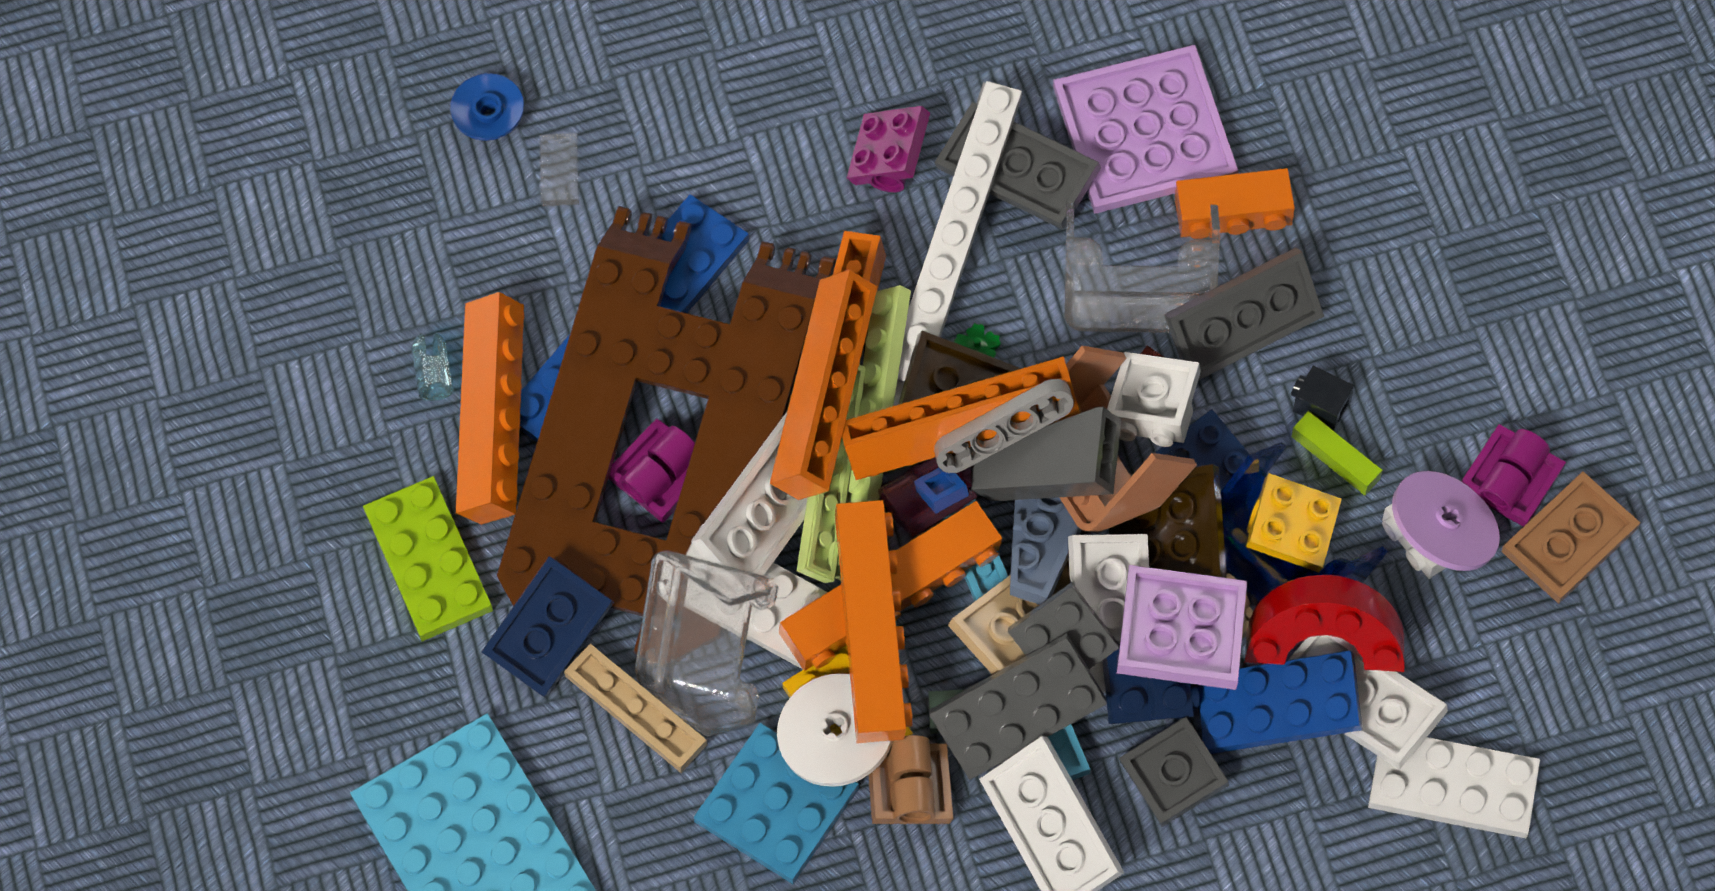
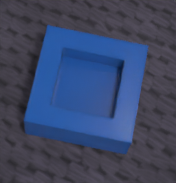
[914,468,969,514]

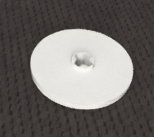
[777,673,893,787]

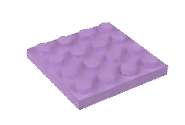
[1053,45,1238,214]

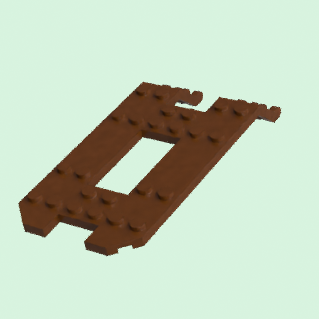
[497,206,836,664]

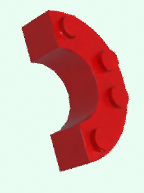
[1245,575,1404,672]

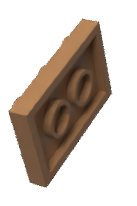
[1501,471,1640,604]

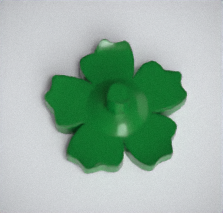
[954,323,1001,358]

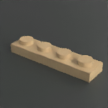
[564,643,708,773]

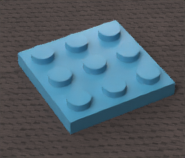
[693,723,859,884]

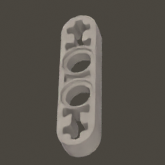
[934,379,1074,473]

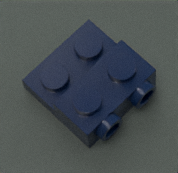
[1102,643,1199,724]

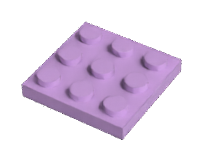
[1117,565,1247,690]

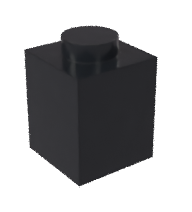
[1291,365,1354,431]

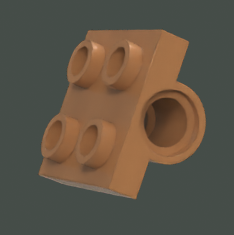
[868,735,953,824]

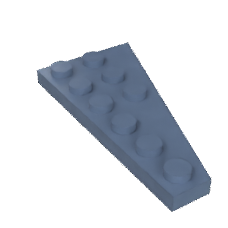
[1010,439,1123,605]

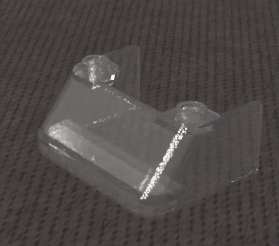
[1064,203,1220,333]

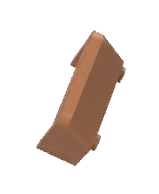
[1047,346,1197,532]

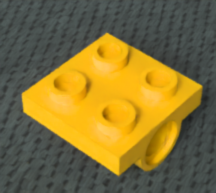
[1246,473,1342,573]

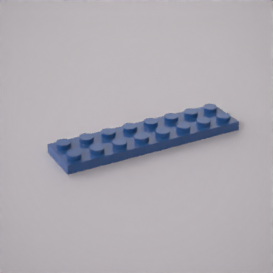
[519,194,749,442]

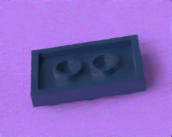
[481,556,614,698]

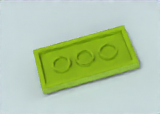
[363,476,493,642]

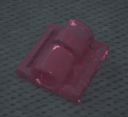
[878,457,977,537]

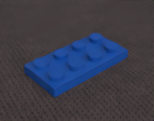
[1197,650,1363,754]

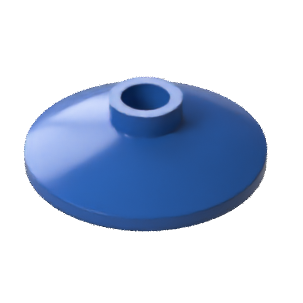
[450,73,524,141]

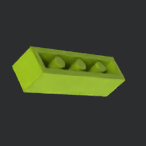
[1291,411,1383,496]

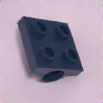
[1155,409,1261,500]

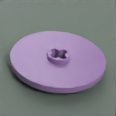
[1392,471,1500,571]

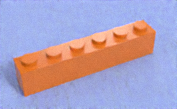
[770,269,878,500]
[456,292,524,525]
[842,356,1080,480]
[835,500,912,743]
[779,501,1002,671]

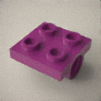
[847,106,930,193]
[608,418,695,523]
[1461,424,1566,527]

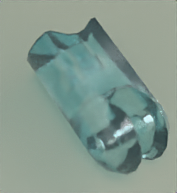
[411,333,454,401]

